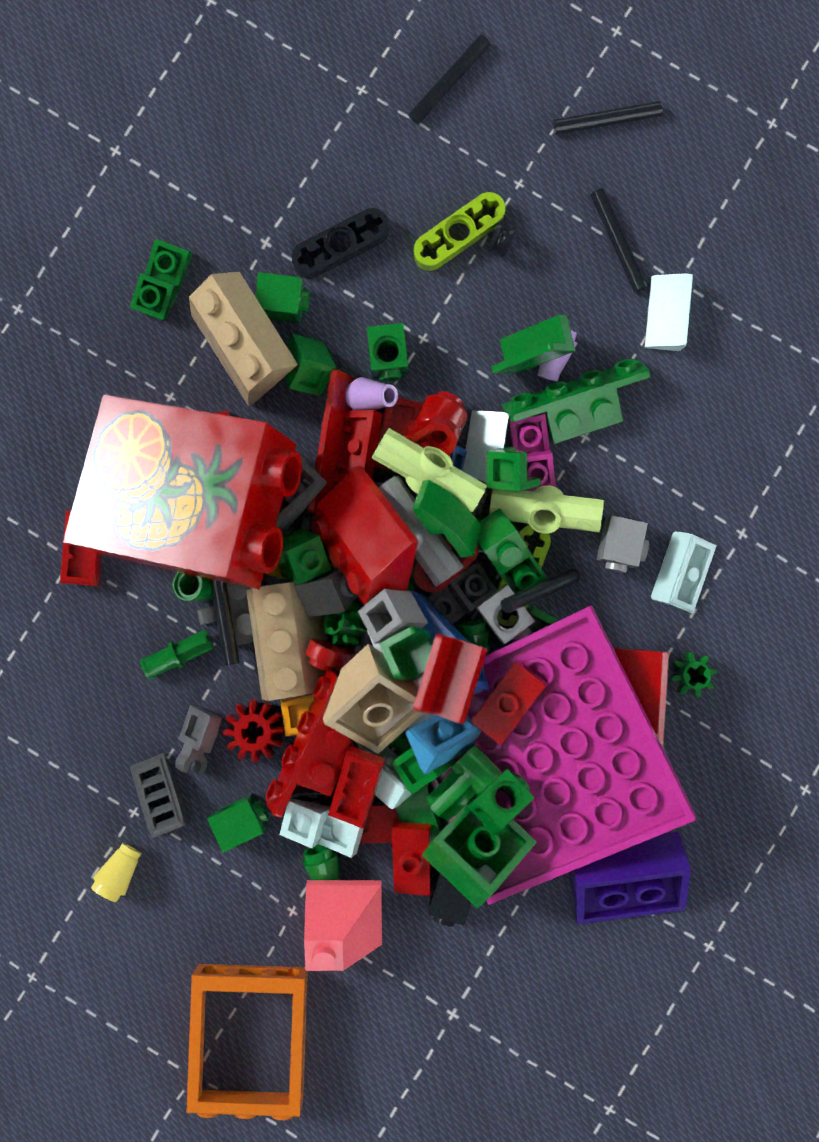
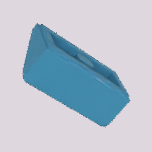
[406,715,482,774]

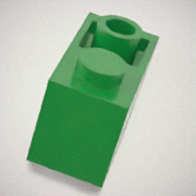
[478,508,547,594]

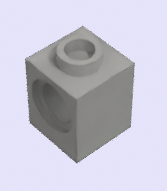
[476,585,535,644]

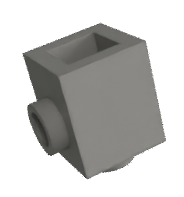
[596,515,649,573]
[358,589,428,644]

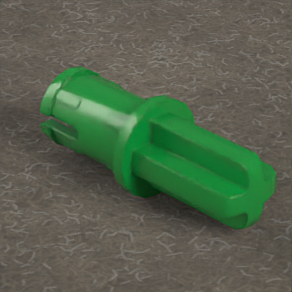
[140,630,214,680]

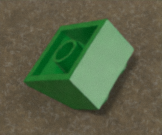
[422,795,537,909]

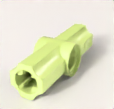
[372,428,487,512]
[489,485,604,534]

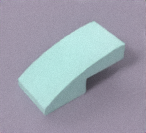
[279,799,364,858]

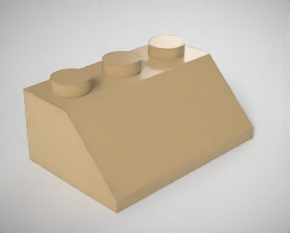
[189,272,298,406]
[246,582,332,701]

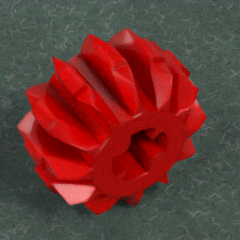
[223,699,285,763]

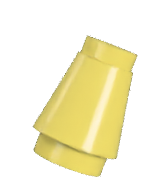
[91,843,142,902]

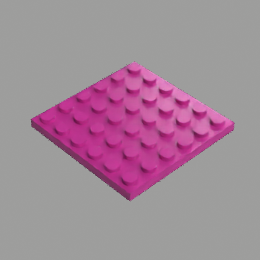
[406,605,697,905]

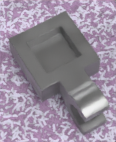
[175,705,222,775]

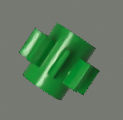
[324,602,367,647]
[668,652,717,698]

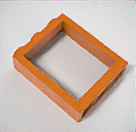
[186,964,308,1120]

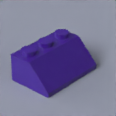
[569,831,691,925]

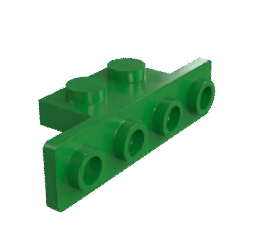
[502,359,650,444]

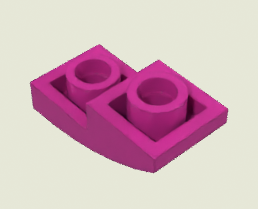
[508,412,556,491]

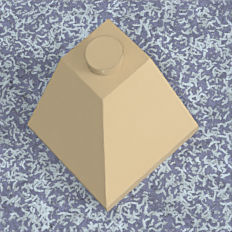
[323,644,424,754]

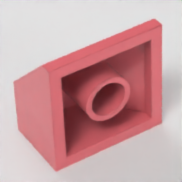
[304,880,382,971]

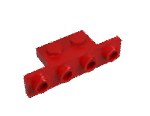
[308,369,382,515]
[266,669,355,818]

